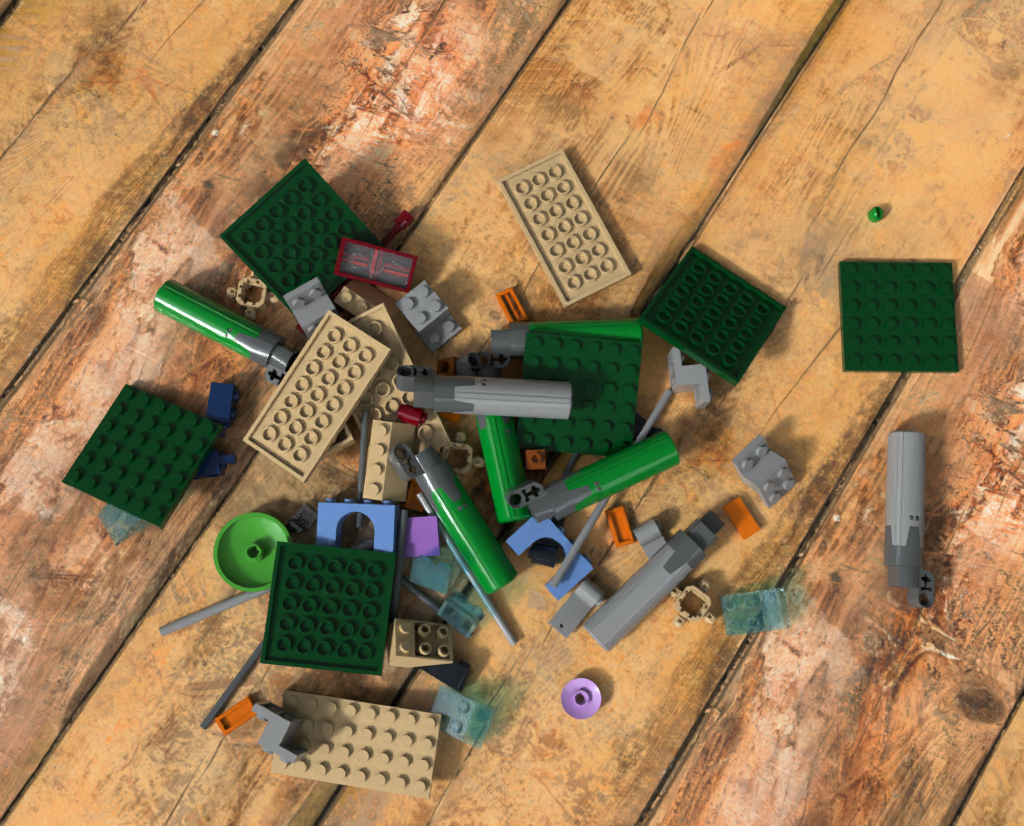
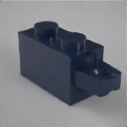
[206,382,240,438]
[193,448,237,480]

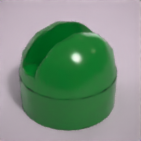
[867,207,884,223]

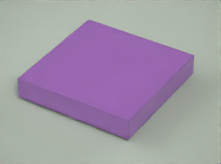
[398,515,441,558]

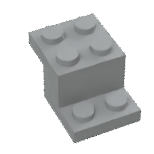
[283,277,340,339]
[395,280,462,354]
[667,347,713,410]
[731,435,796,508]
[251,700,309,764]

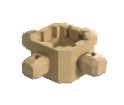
[226,271,280,321]
[435,432,484,480]
[669,579,717,629]

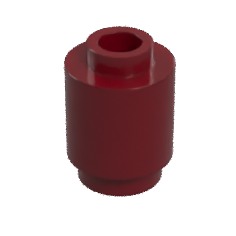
[397,403,428,427]

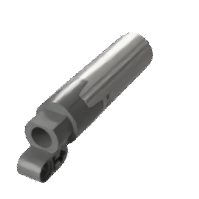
[396,365,573,419]
[884,430,935,608]
[583,510,725,652]

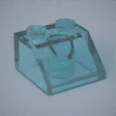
[437,590,486,639]

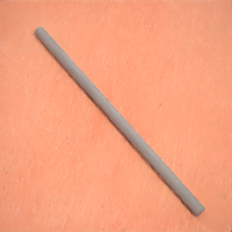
[416,492,518,646]

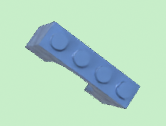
[316,498,400,553]
[505,517,594,601]

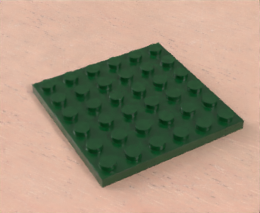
[219,158,383,316]
[637,246,787,387]
[838,262,959,374]
[517,332,643,456]
[62,384,224,530]
[260,541,397,676]

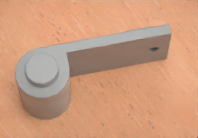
[632,518,666,559]
[548,577,605,639]

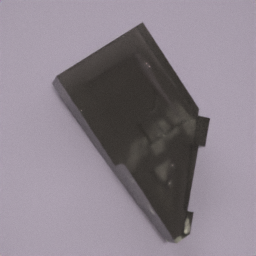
[285,502,318,533]

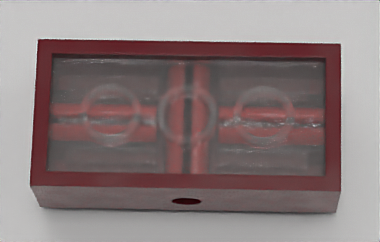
[333,237,418,293]

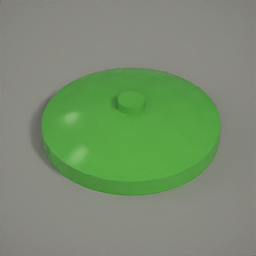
[213,512,293,592]

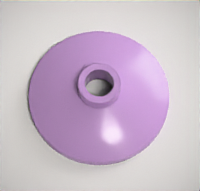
[561,678,601,719]

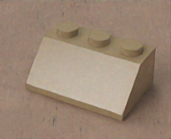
[334,280,401,322]

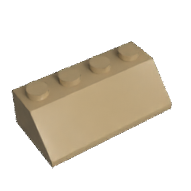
[363,419,416,502]

